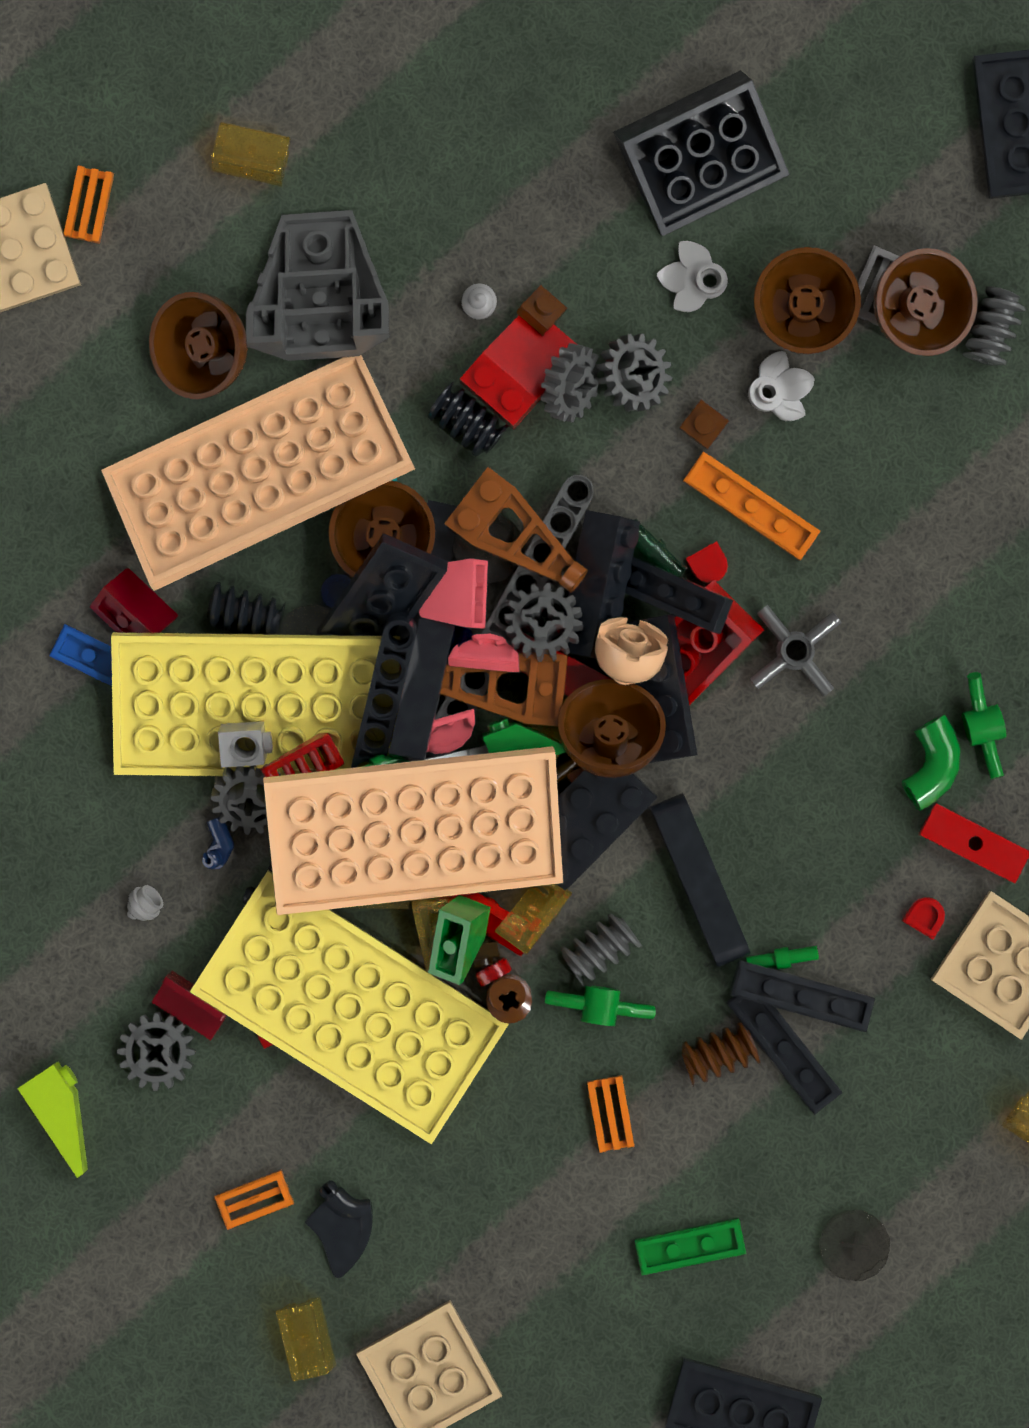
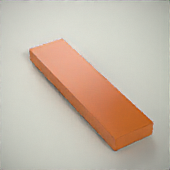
[683,451,820,561]

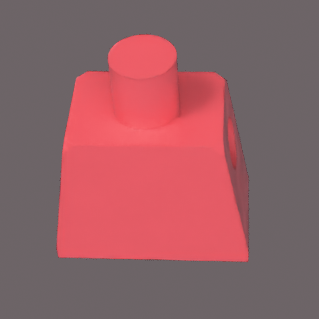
[419,559,488,629]

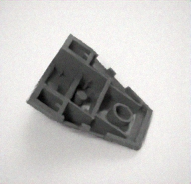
[246,210,390,361]

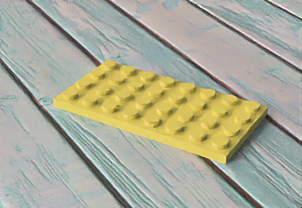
[111,632,400,776]
[190,870,509,1144]

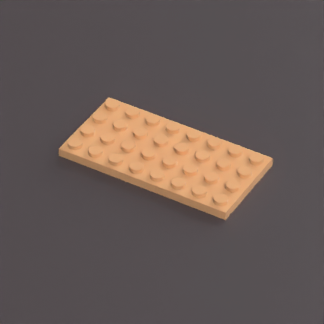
[101,355,415,591]
[263,746,563,915]

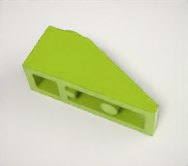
[17,1062,88,1178]

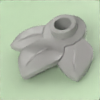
[657,241,728,312]
[748,351,815,421]

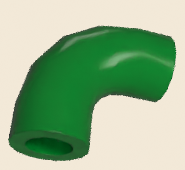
[902,714,960,811]

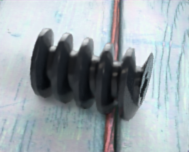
[428,381,509,457]
[207,582,286,635]

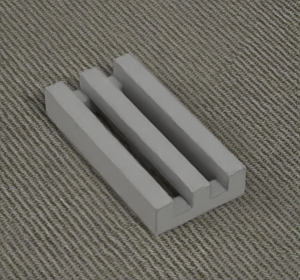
[858,245,899,326]

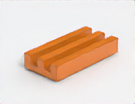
[63,165,114,244]
[587,1075,635,1153]
[214,1169,294,1230]

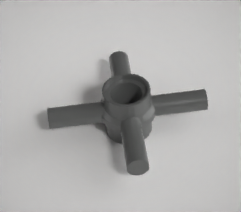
[749,605,842,697]

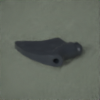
[305,1180,373,1278]

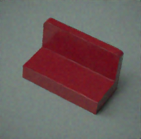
[90,568,178,633]
[151,970,227,1040]

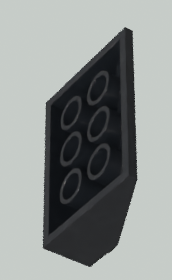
[613,70,789,236]

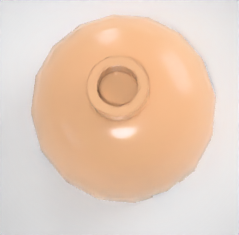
[595,617,668,685]

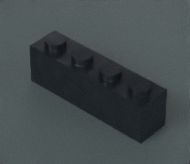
[558,510,640,659]

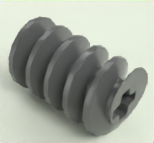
[962,286,1026,366]
[561,913,642,986]

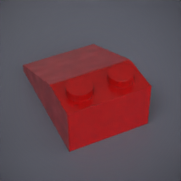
[460,316,577,430]
[675,580,764,706]

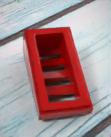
[261,733,344,777]

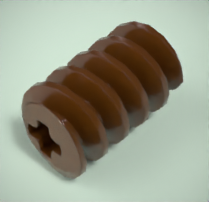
[486,974,532,1024]
[681,1022,761,1087]

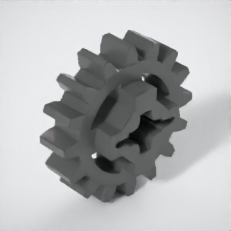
[597,334,672,412]
[541,343,600,423]
[504,583,583,662]
[211,764,281,835]
[117,1012,196,1091]

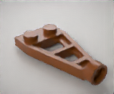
[444,467,588,593]
[441,652,568,727]

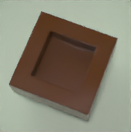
[516,285,567,336]
[679,400,729,450]

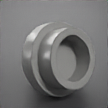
[461,283,497,320]
[127,885,163,921]

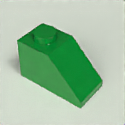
[482,718,566,756]
[428,895,491,985]

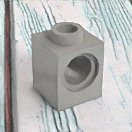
[218,721,273,768]

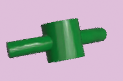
[962,672,1006,780]
[545,985,656,1026]

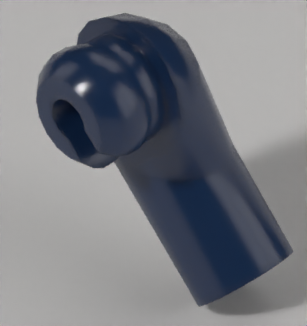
[202,817,234,870]

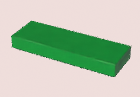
[634,1217,746,1276]

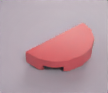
[448,634,519,673]
[427,709,475,754]

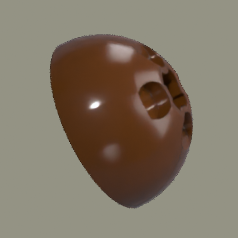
[754,247,861,354]
[874,248,978,356]
[149,292,248,399]
[329,480,435,577]
[558,679,666,778]

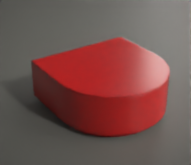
[685,541,728,584]
[902,897,945,940]
[475,957,512,987]

